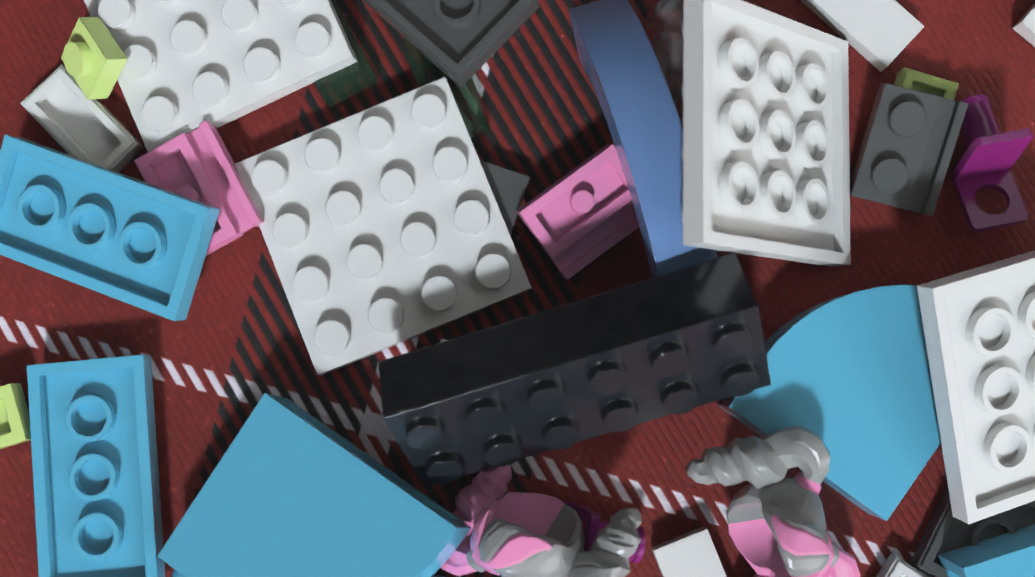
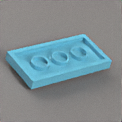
[0,135,220,321]
[27,355,165,577]

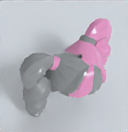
[685,425,861,577]
[440,465,642,577]

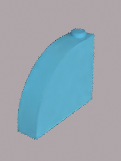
[718,285,941,521]
[157,393,471,577]

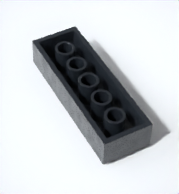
[378,252,771,487]

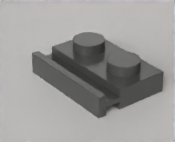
[850,83,968,216]

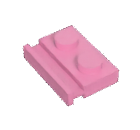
[134,120,264,256]
[516,144,639,280]

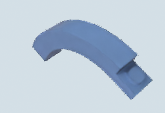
[568,0,717,278]

